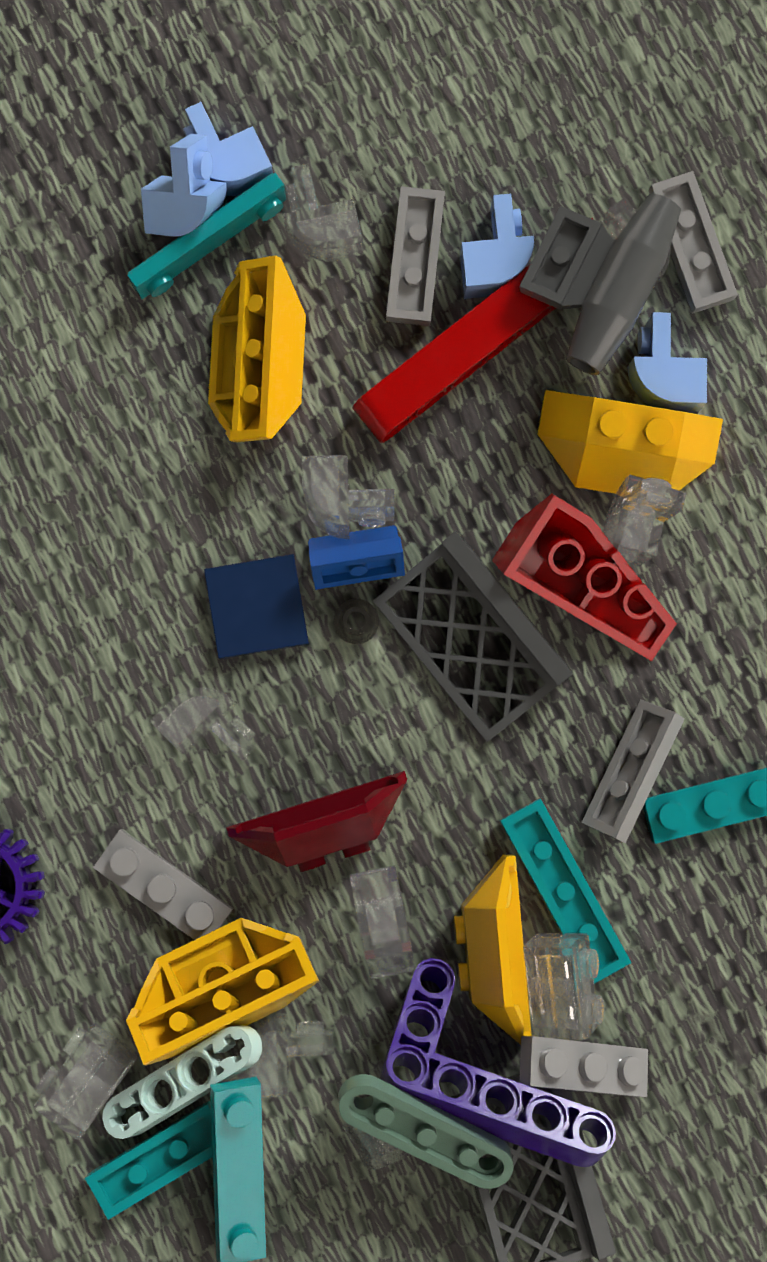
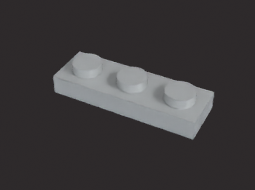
[648,171,738,314]
[386,186,445,326]
[581,699,685,843]
[93,829,234,940]
[519,1036,648,1097]

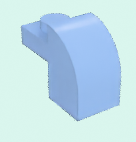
[183,102,273,196]
[141,134,226,237]
[460,193,534,299]
[627,312,707,413]

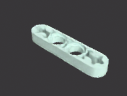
[102,1025,262,1139]

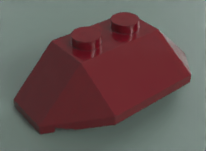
[226,771,407,872]

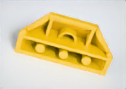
[208,255,306,442]
[537,390,723,502]
[454,854,532,1045]
[126,918,319,1066]

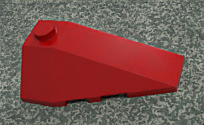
[492,493,677,661]

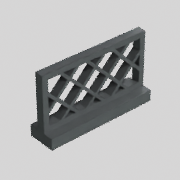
[373,531,573,742]
[451,1073,616,1262]

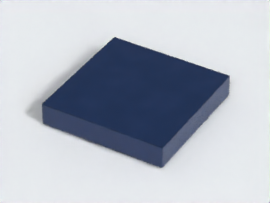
[204,554,309,660]

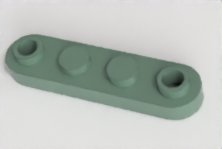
[338,1074,514,1189]

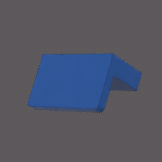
[308,525,405,590]

